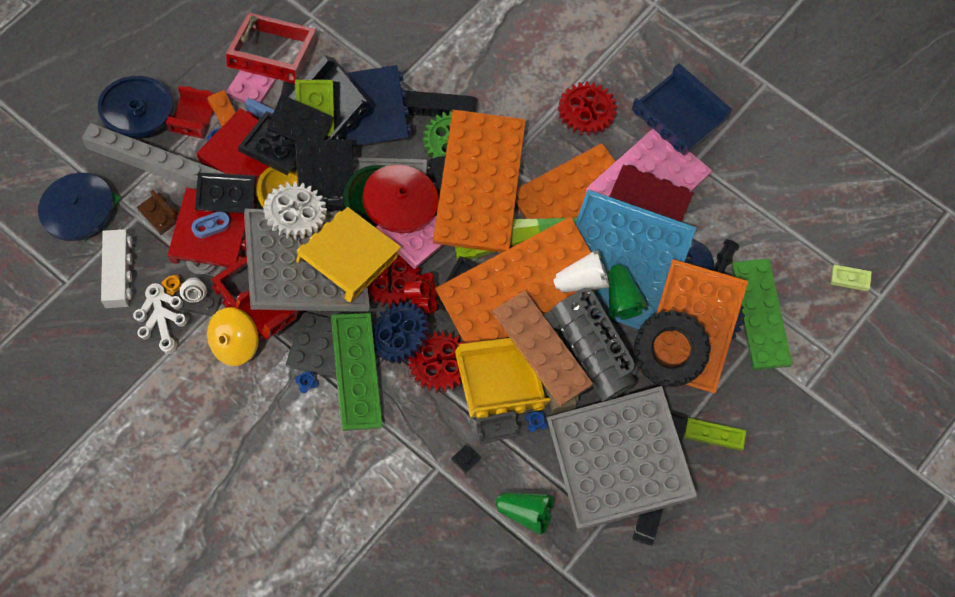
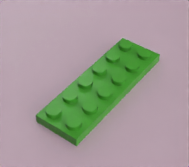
[731,259,792,371]
[331,313,382,431]

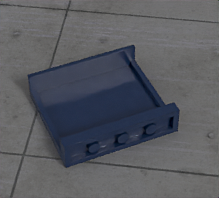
[632,64,732,156]
[345,65,412,147]

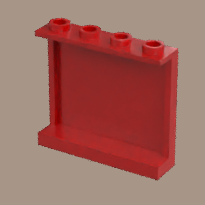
[196,108,270,203]
[167,188,257,274]

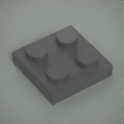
[178,272,226,317]

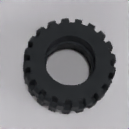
[634,310,711,387]

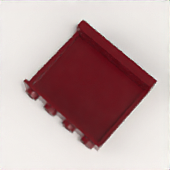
[609,164,693,222]

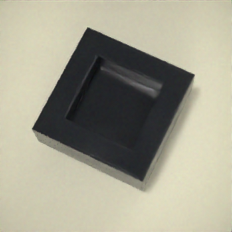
[451,445,480,474]

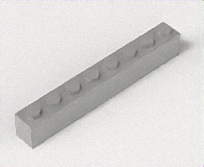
[82,123,225,189]

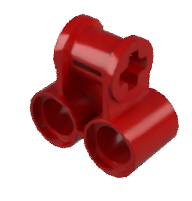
[404,273,438,314]

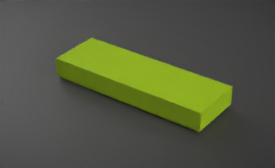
[684,418,747,451]

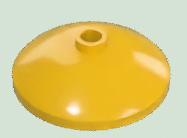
[256,167,297,208]
[207,307,258,366]

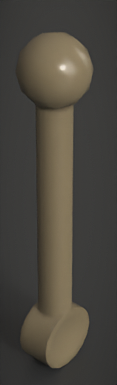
[241,15,257,42]

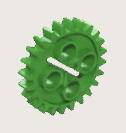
[423,111,452,158]

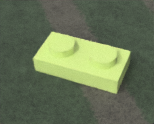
[830,265,872,291]

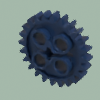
[372,302,431,364]

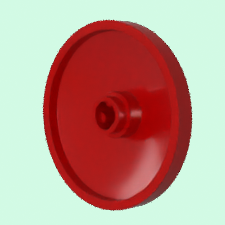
[363,165,438,233]

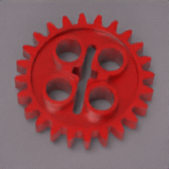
[558,81,617,136]
[367,255,421,308]
[408,331,465,394]

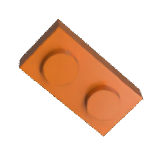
[207,90,235,127]

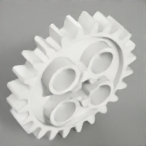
[263,182,327,240]

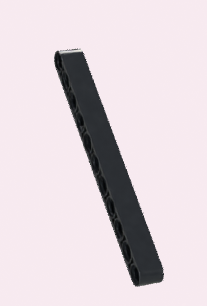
[281,81,478,117]

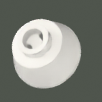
[180,277,207,303]

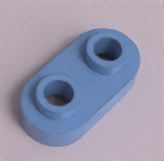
[192,212,230,238]

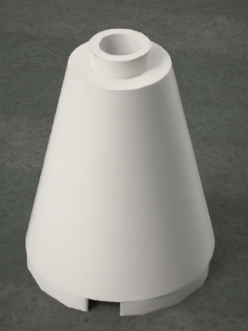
[553,250,610,292]

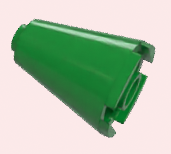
[608,264,648,320]
[495,492,554,535]

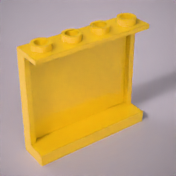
[296,207,401,303]
[455,338,551,419]

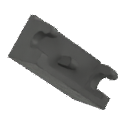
[475,411,519,444]

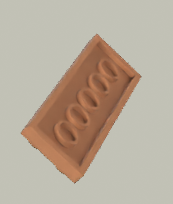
[492,290,593,407]

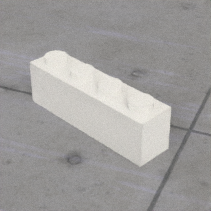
[101,229,133,308]

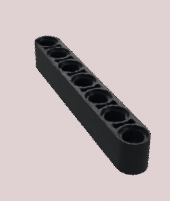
[633,412,688,546]

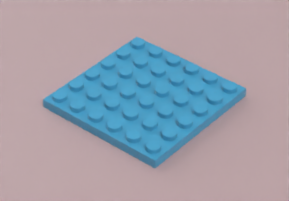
[575,190,696,330]

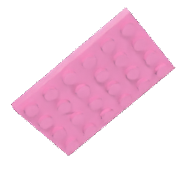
[586,129,712,197]

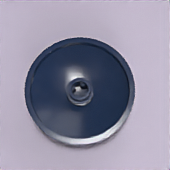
[98,76,173,138]
[38,173,114,241]

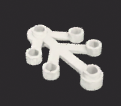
[133,283,187,354]

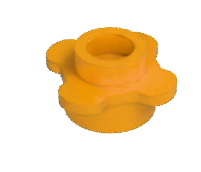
[162,275,183,296]

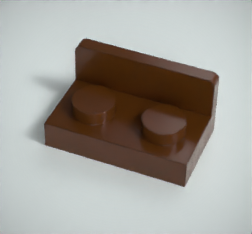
[137,189,178,235]

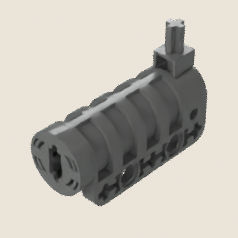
[543,288,639,402]

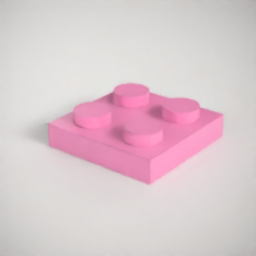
[226,70,276,104]

